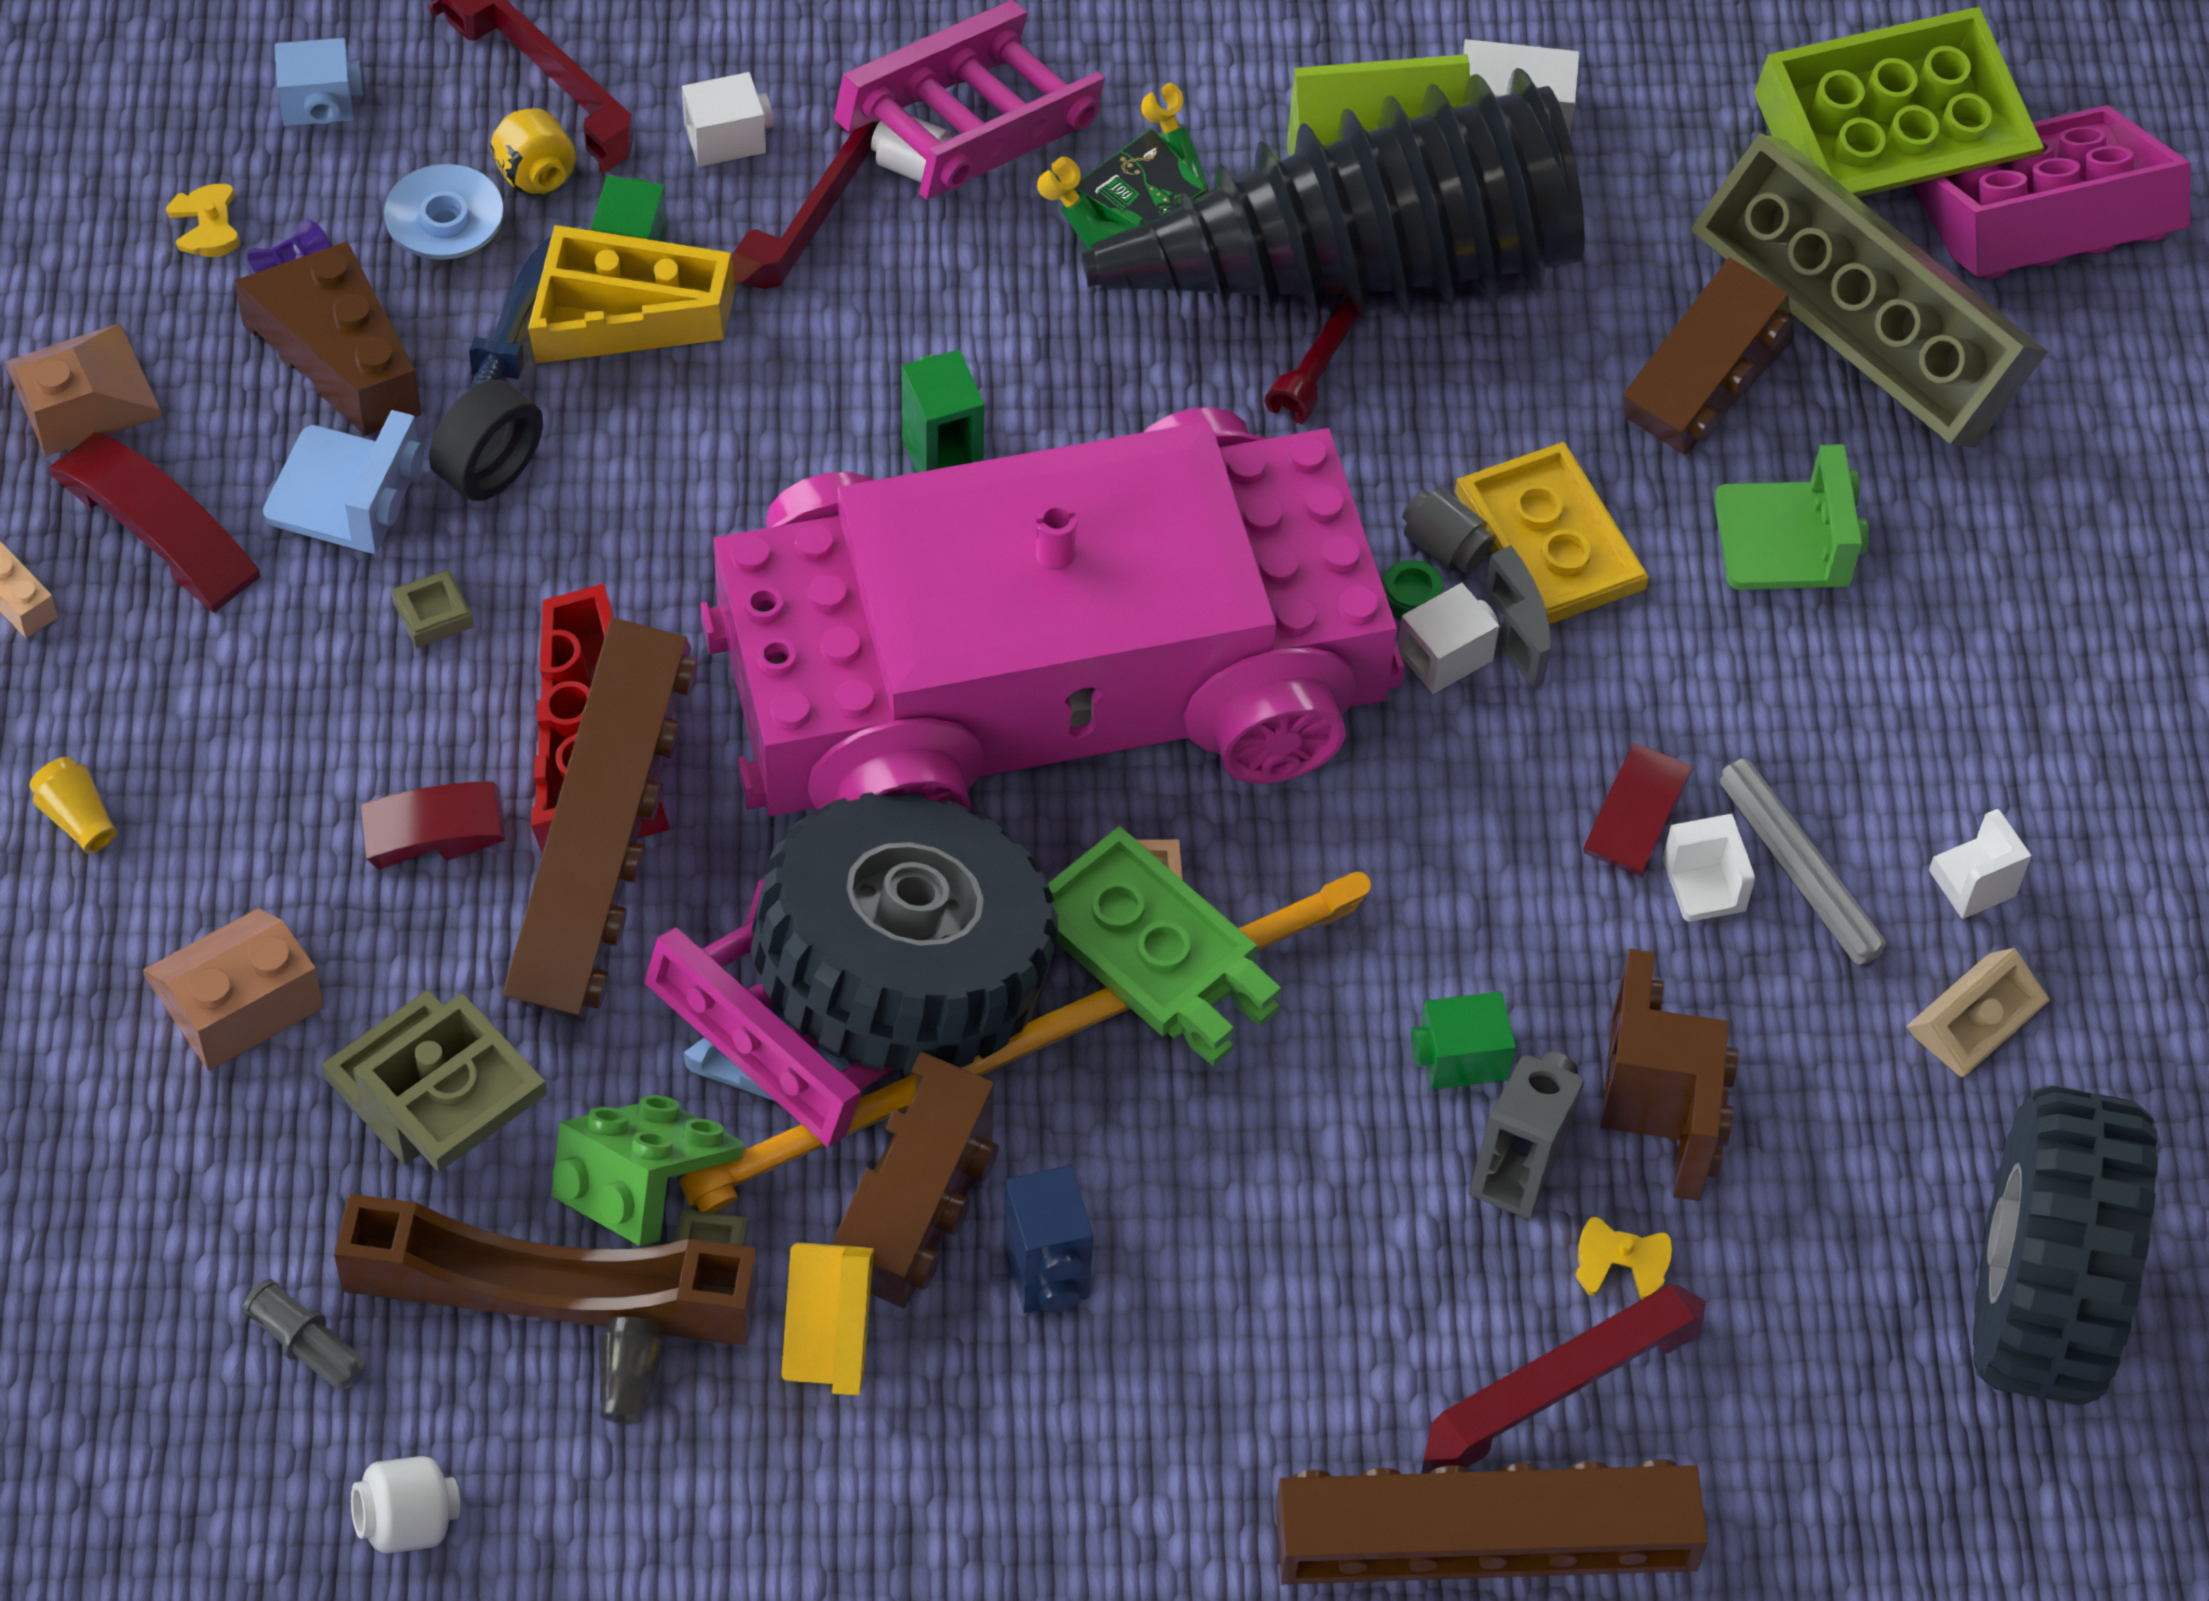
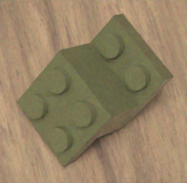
[321,989,547,1172]

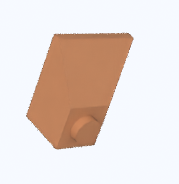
[5,323,162,456]

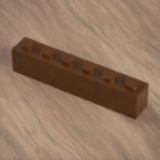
[502,617,698,1022]
[1275,1459,1708,1585]

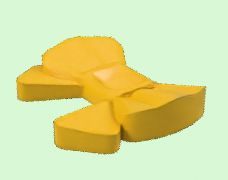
[166,184,240,257]
[1575,1217,1672,1299]

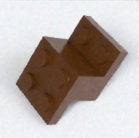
[1600,949,1739,1201]

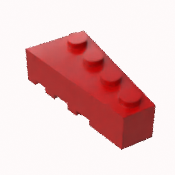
[531,583,670,854]

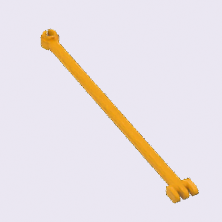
[678,872,1371,1213]

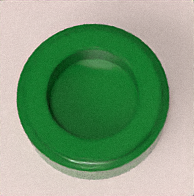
[1382,560,1444,620]

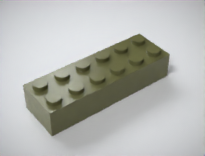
[1690,133,2049,448]

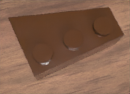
[1623,257,1792,455]

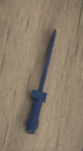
[462,224,584,395]

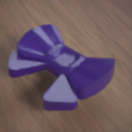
[247,219,330,274]

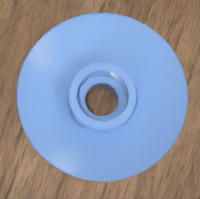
[384,164,503,260]

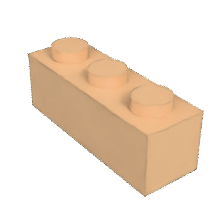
[0,541,58,638]

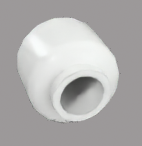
[351,1456,460,1553]

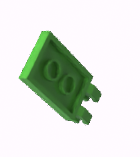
[1048,825,1281,1066]

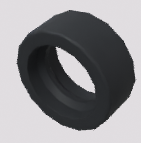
[429,379,544,501]

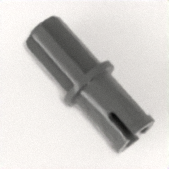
[243,1279,366,1389]

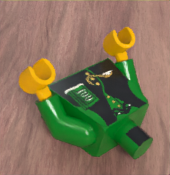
[1037,83,1209,250]

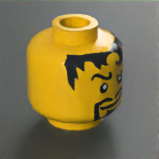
[490,108,577,196]

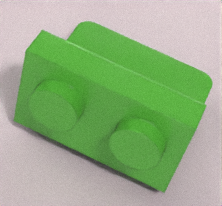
[1714,444,1869,590]
[551,1095,744,1246]

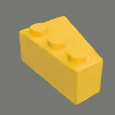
[528,225,736,364]

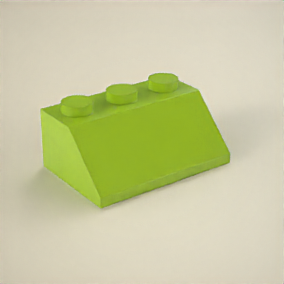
[1287,54,1470,156]

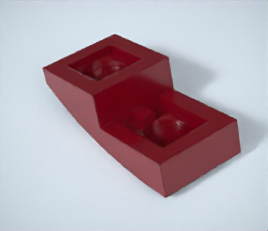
[1583,742,1693,877]
[361,781,505,870]

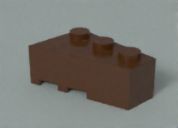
[234,241,421,435]
[831,1051,999,1309]

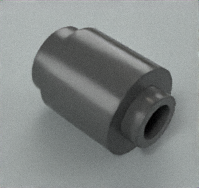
[1402,487,1496,575]

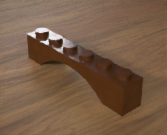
[334,1193,759,1346]

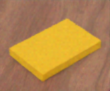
[1455,441,1649,624]

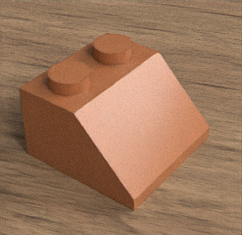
[143,908,324,1071]

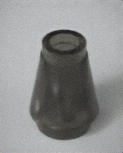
[598,1317,666,1424]

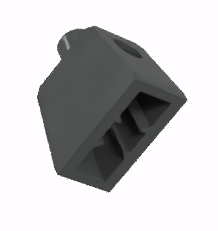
[1468,1052,1584,1220]

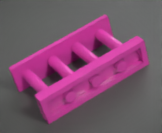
[834,0,1105,200]
[644,878,895,1148]

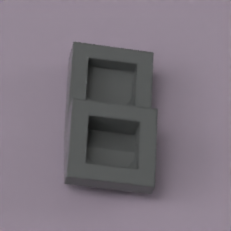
[1484,545,1551,689]

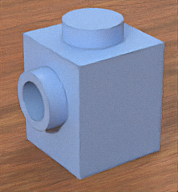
[275,38,363,126]

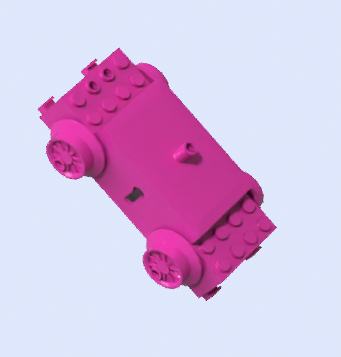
[701,407,1404,817]

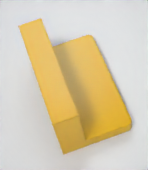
[781,1242,874,1396]

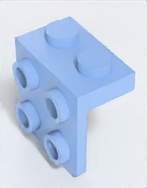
[263,410,425,555]

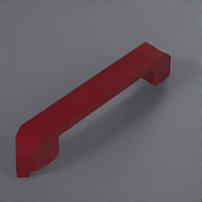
[428,0,633,172]
[732,121,880,289]
[1421,1284,1706,1474]

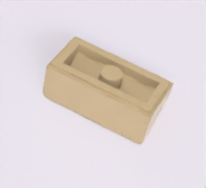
[1906,948,2050,1077]

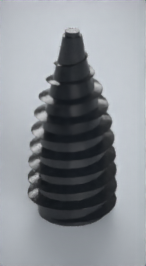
[1081,68,1585,321]

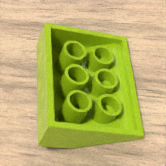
[1754,6,2044,197]

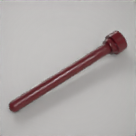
[1265,292,1373,424]

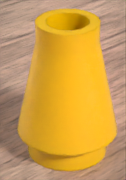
[29,756,118,854]

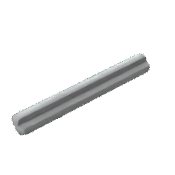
[1720,758,1886,966]

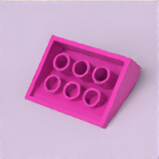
[1912,105,2191,279]

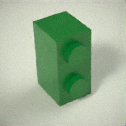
[902,349,985,473]

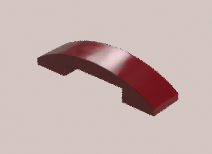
[48,432,260,613]

